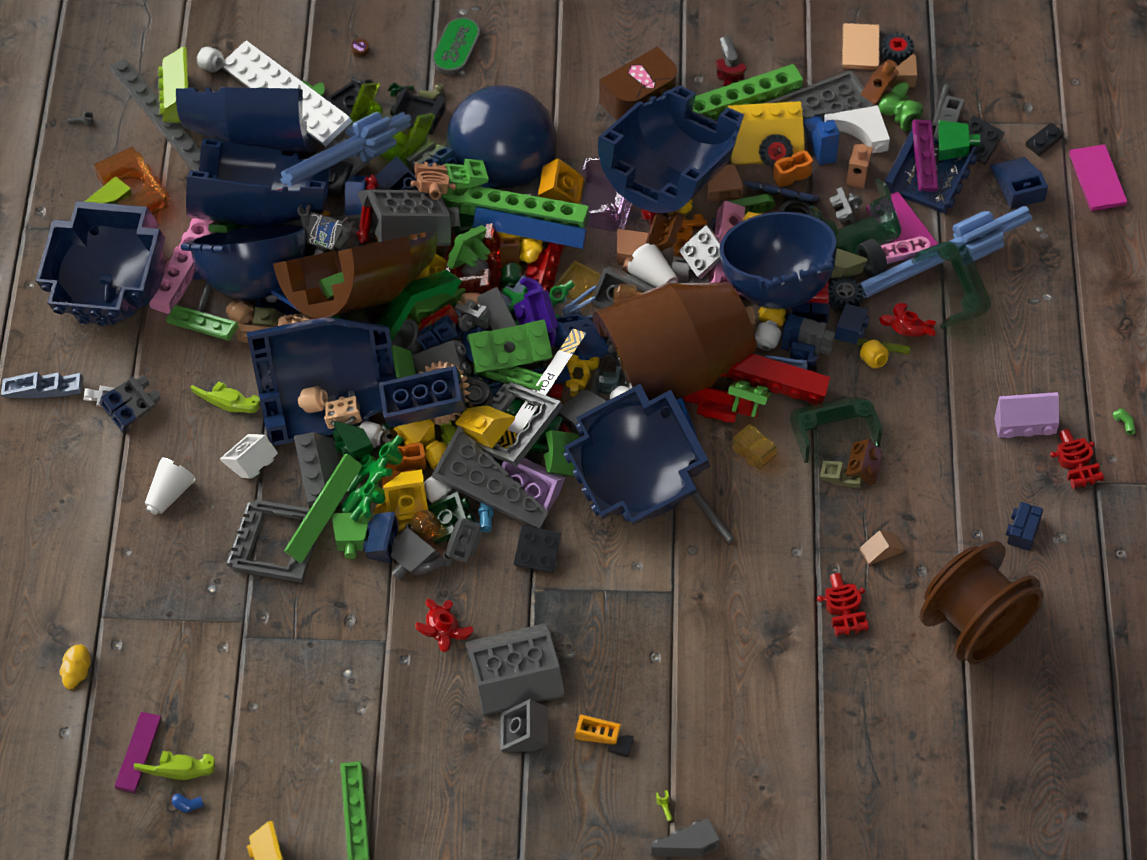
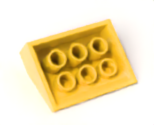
[728,101,804,165]

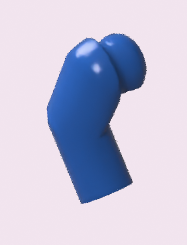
[172,794,204,813]

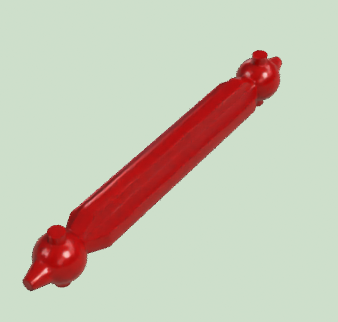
[356,174,379,245]

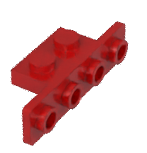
[525,242,563,295]
[682,387,760,423]

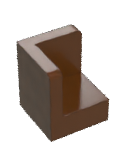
[500,238,520,267]

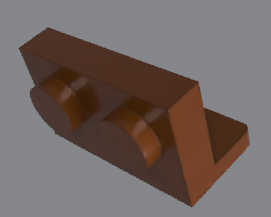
[646,212,684,252]
[846,439,883,485]

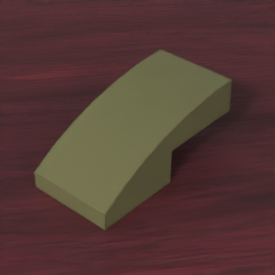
[820,461,863,488]

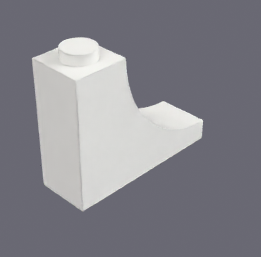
[824,106,890,153]

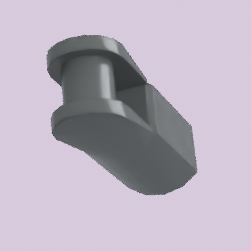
[720,36,738,67]

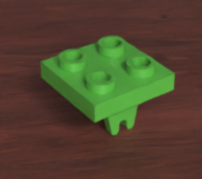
[447,225,491,270]
[727,380,772,418]

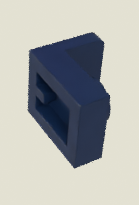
[790,341,818,371]

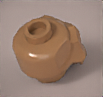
[226,299,254,325]

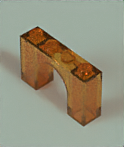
[93,146,169,215]

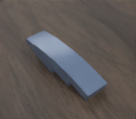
[1,372,83,398]

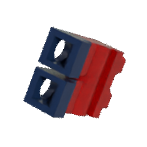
[792,282,829,323]
[416,304,459,350]

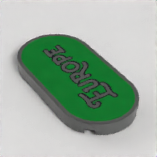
[432,17,480,75]

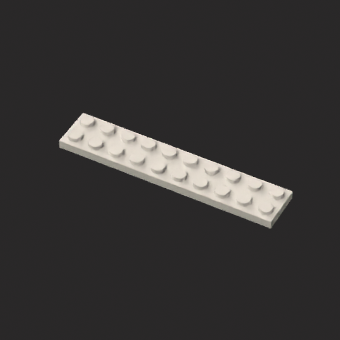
[222,41,352,147]

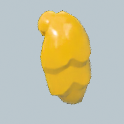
[519,237,543,263]
[59,644,91,689]

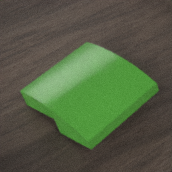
[445,159,488,189]
[544,430,579,477]

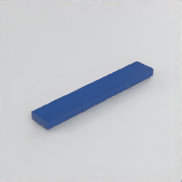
[473,207,587,249]

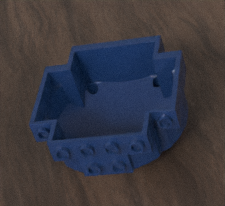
[36,201,165,326]
[563,384,710,526]

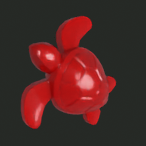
[879,303,936,337]
[415,598,473,652]

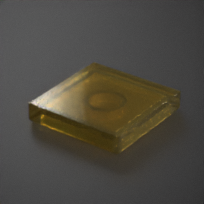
[554,261,601,307]

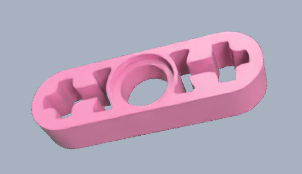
[881,237,930,264]

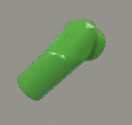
[1113,408,1136,435]

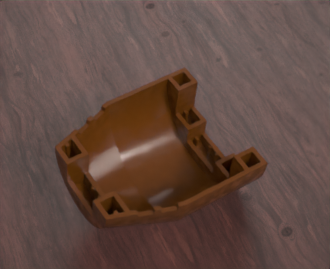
[273,230,437,318]
[593,282,757,401]

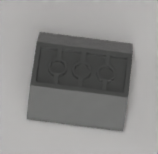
[357,190,451,246]
[464,624,565,715]

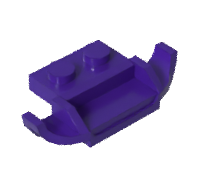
[514,277,559,347]

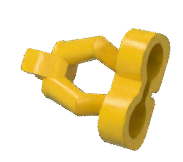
[566,354,600,397]

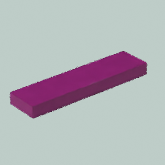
[912,120,938,192]
[115,712,162,793]

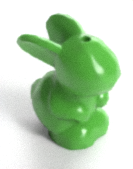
[878,82,924,132]

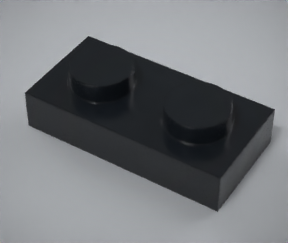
[1025,122,1065,156]

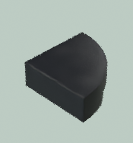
[608,735,634,757]

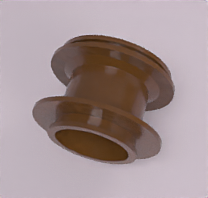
[920,541,1044,664]

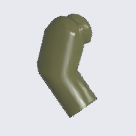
[419,84,445,100]

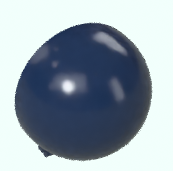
[445,85,556,190]
[720,212,837,310]
[181,225,306,300]

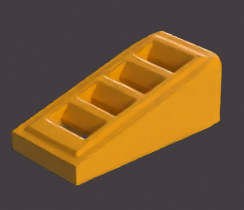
[575,714,621,744]

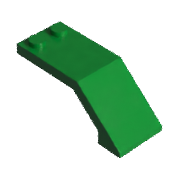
[375,270,462,343]

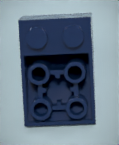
[375,156,418,190]
[990,157,1048,209]
[554,314,613,360]

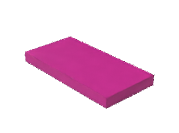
[1069,144,1127,211]
[866,192,938,261]

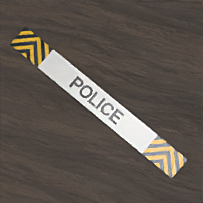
[497,329,586,449]

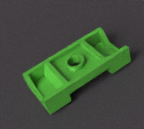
[467,319,553,374]

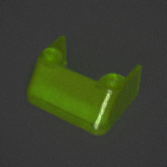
[346,82,435,163]

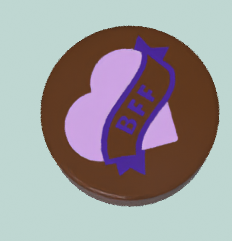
[351,39,369,57]

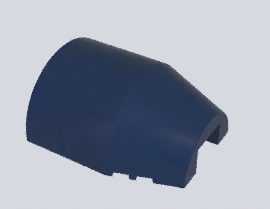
[598,86,744,213]
[176,87,325,153]
[186,138,331,228]
[246,317,397,446]

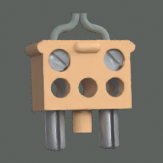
[324,391,362,429]

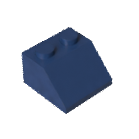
[363,512,400,563]

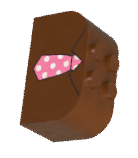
[599,46,677,121]

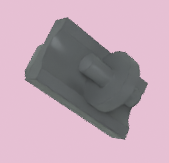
[829,187,863,224]
[455,299,492,331]

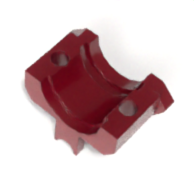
[715,59,747,87]

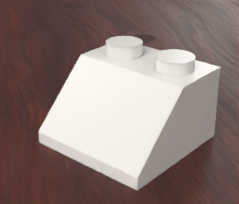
[220,434,278,479]

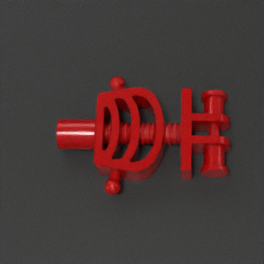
[1050,429,1104,489]
[817,573,869,637]

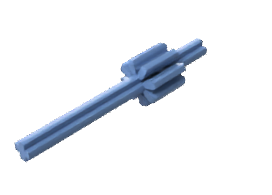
[280,112,412,187]
[860,206,1032,298]

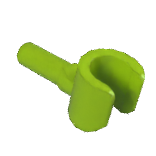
[656,790,673,822]

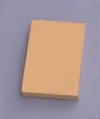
[842,23,879,70]

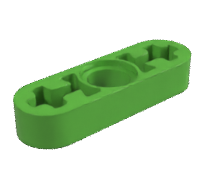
[728,194,775,215]

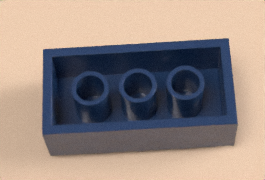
[379,365,467,428]

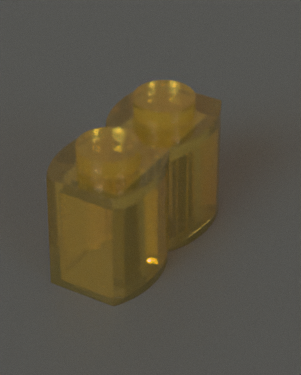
[732,424,777,469]

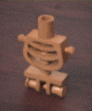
[411,162,456,200]

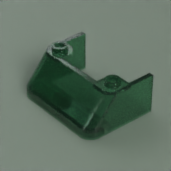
[809,179,901,255]
[911,241,991,329]
[790,396,883,463]

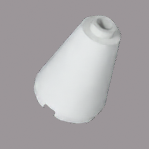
[627,243,678,287]
[145,458,195,515]

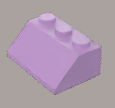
[994,392,1059,438]
[501,458,566,511]

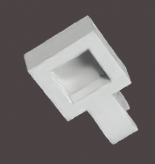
[83,386,114,407]

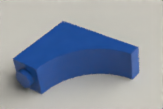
[803,116,840,165]
[345,175,371,215]

